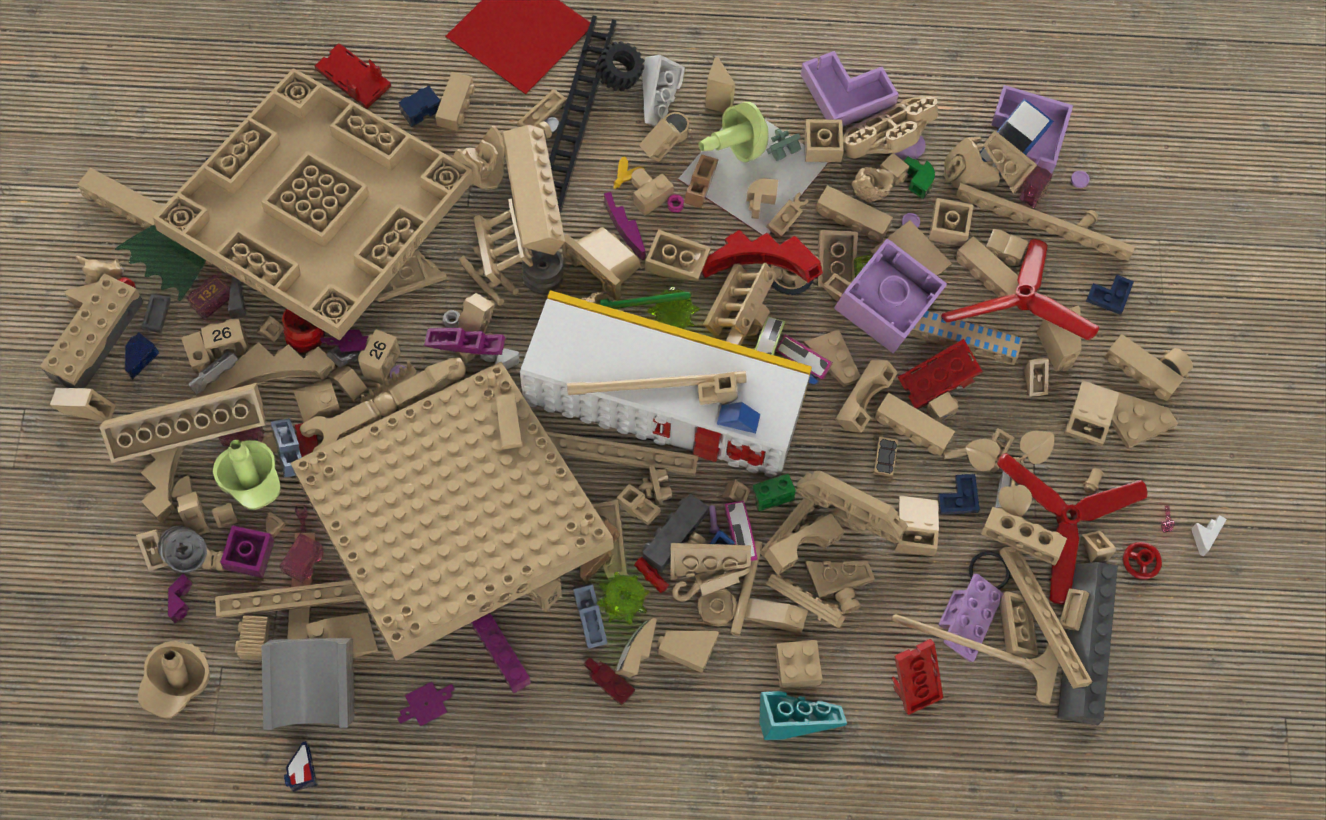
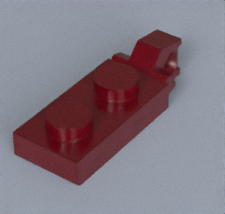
[584,657,635,706]

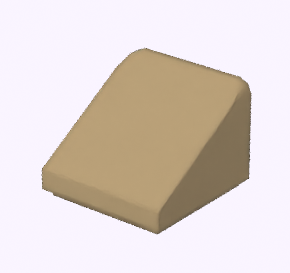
[257,316,284,342]
[722,480,751,502]

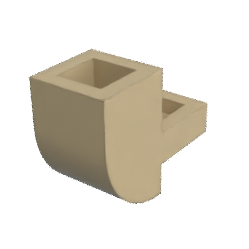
[746,178,778,219]
[698,372,738,405]

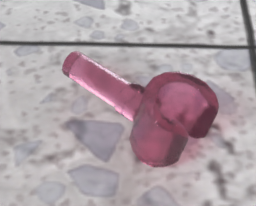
[295,505,308,533]
[1161,506,1175,533]

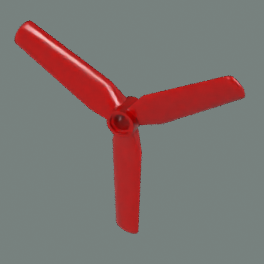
[941,239,1099,340]
[997,453,1148,604]

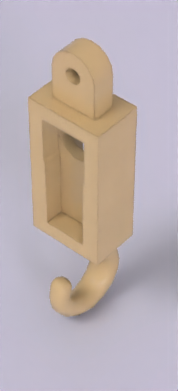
[672,567,750,602]

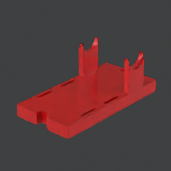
[314,43,391,109]
[898,339,983,409]
[891,639,944,715]

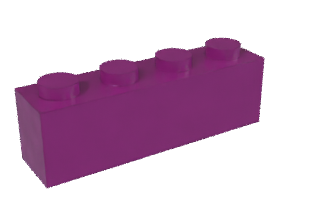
[471,613,531,694]

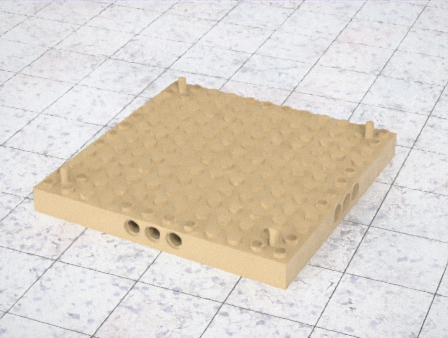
[153,68,473,340]
[291,362,614,661]

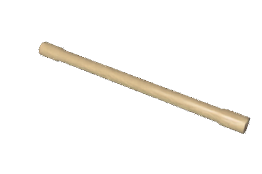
[567,371,747,395]

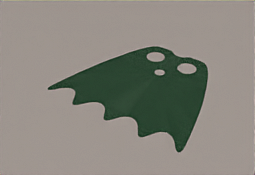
[115,224,206,301]

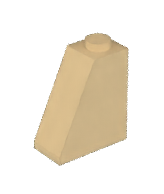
[50,388,116,422]
[656,631,719,673]

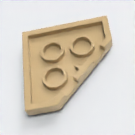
[1111,391,1178,449]

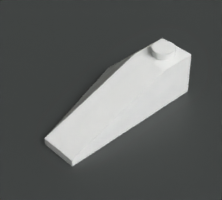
[642,55,685,127]

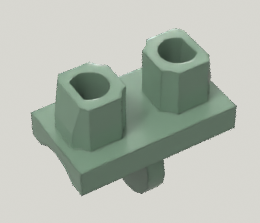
[766,129,801,161]

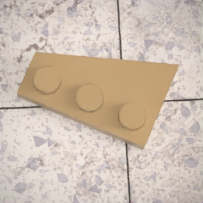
[983,131,1038,194]
[804,330,861,387]
[805,561,875,599]

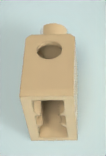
[181,331,212,373]

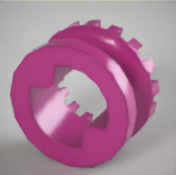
[667,195,684,213]

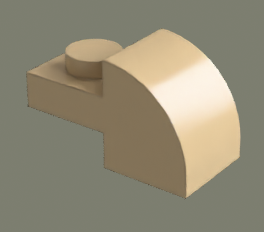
[617,484,661,526]

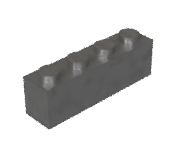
[642,494,709,572]

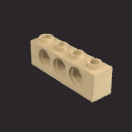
[981,507,1067,566]

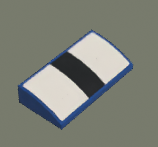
[980,98,1054,175]

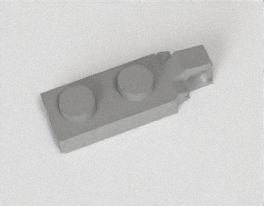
[188,351,238,394]

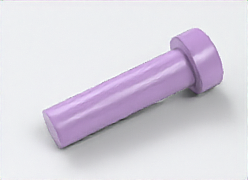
[709,505,719,534]

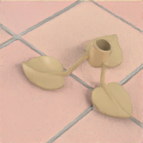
[965,431,1055,517]

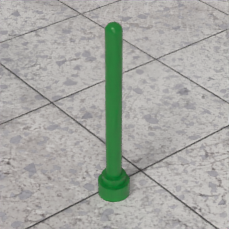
[600,292,691,309]

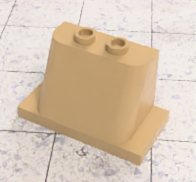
[562,227,640,301]

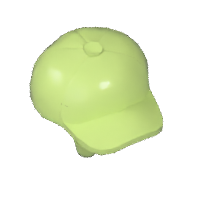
[699,102,769,163]
[213,440,281,510]

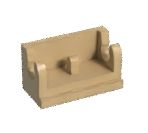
[639,118,683,162]

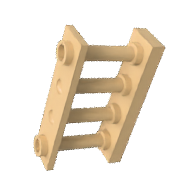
[473,199,533,284]
[703,263,777,336]

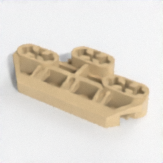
[843,96,938,159]
[796,471,908,543]

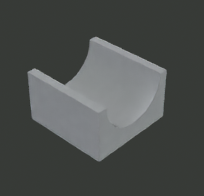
[261,638,355,730]

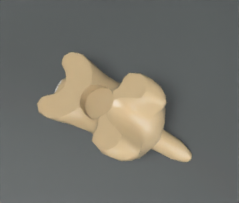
[76,255,124,285]

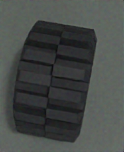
[596,41,644,91]

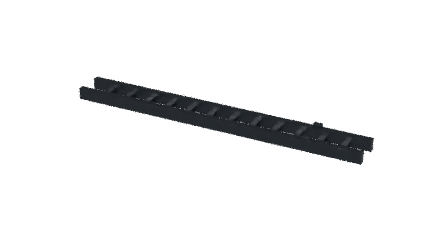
[549,15,616,215]

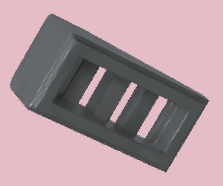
[228,276,246,318]

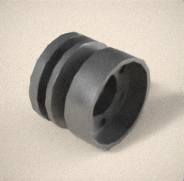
[158,526,207,573]

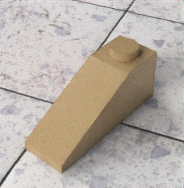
[744,599,808,635]

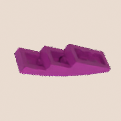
[604,192,646,260]
[424,328,506,355]

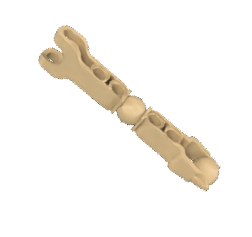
[300,357,466,452]

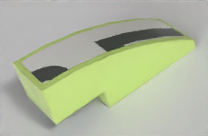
[755,316,785,355]

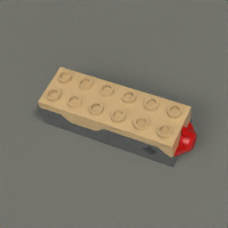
[40,273,143,388]

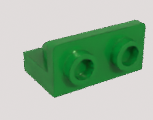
[752,474,796,512]

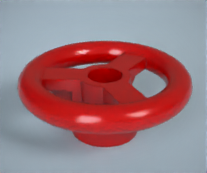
[1123,542,1162,579]

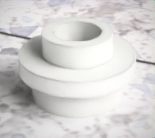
[443,310,460,328]

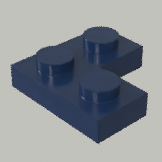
[1086,275,1134,315]
[938,474,980,515]

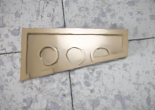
[592,500,628,580]
[671,543,751,580]

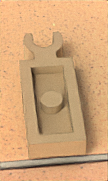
[766,192,808,239]

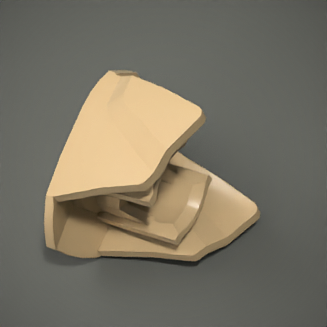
[452,126,505,189]
[944,136,1000,190]

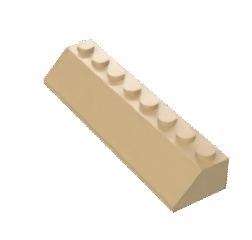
[502,125,565,255]
[99,383,265,463]

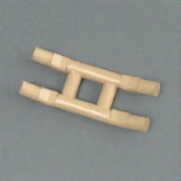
[458,245,519,306]

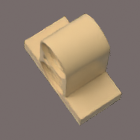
[177,491,210,535]

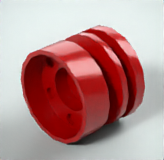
[282,308,325,353]

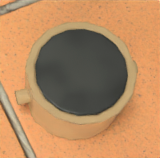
[664,112,692,143]
[1160,348,1193,378]

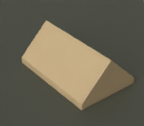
[705,57,735,113]
[999,591,1039,657]

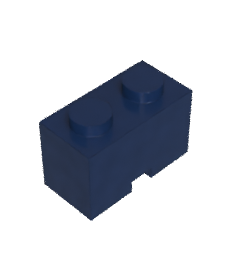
[398,86,441,127]

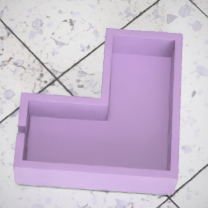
[801,51,899,127]
[991,85,1073,175]

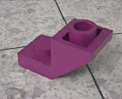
[168,574,193,623]

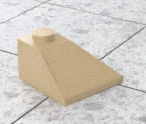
[293,378,342,423]

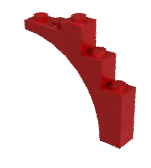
[701,229,823,283]

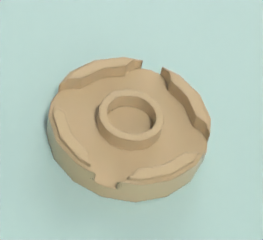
[697,588,737,627]

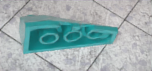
[759,691,847,740]

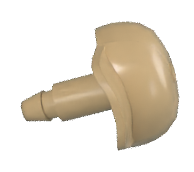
[138,640,210,719]

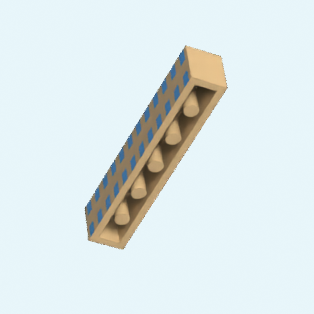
[908,311,1023,366]

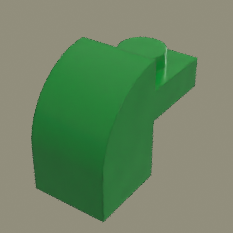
[904,156,935,199]

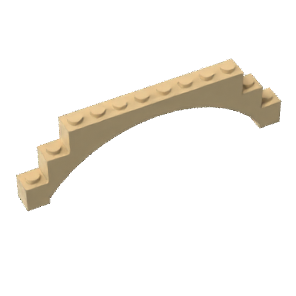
[141,342,336,523]

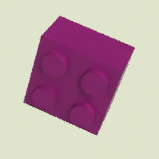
[220,525,275,578]

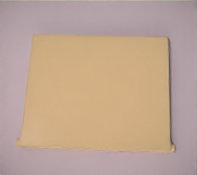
[869,220,952,276]

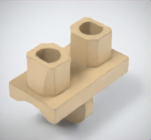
[638,466,672,506]

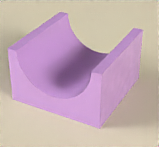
[834,239,947,354]

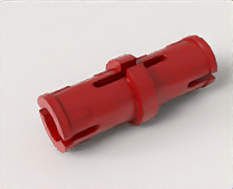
[633,557,670,594]

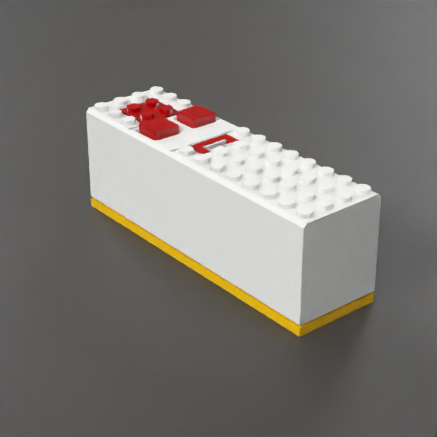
[520,290,812,478]

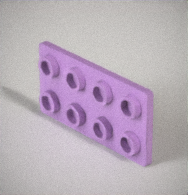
[938,574,1003,662]

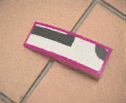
[776,334,833,379]
[725,501,757,561]

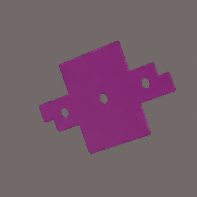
[320,329,369,352]
[397,682,455,726]

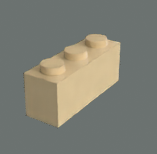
[435,72,475,131]

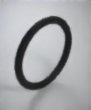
[969,551,1010,590]

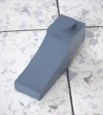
[271,418,302,477]
[572,583,608,649]

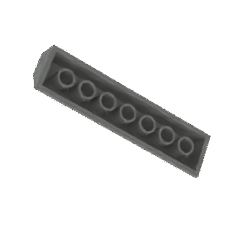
[1057,562,1118,726]

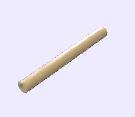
[730,541,763,636]

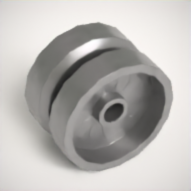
[522,249,564,294]

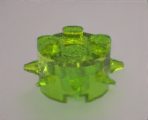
[648,286,700,329]
[596,571,650,625]

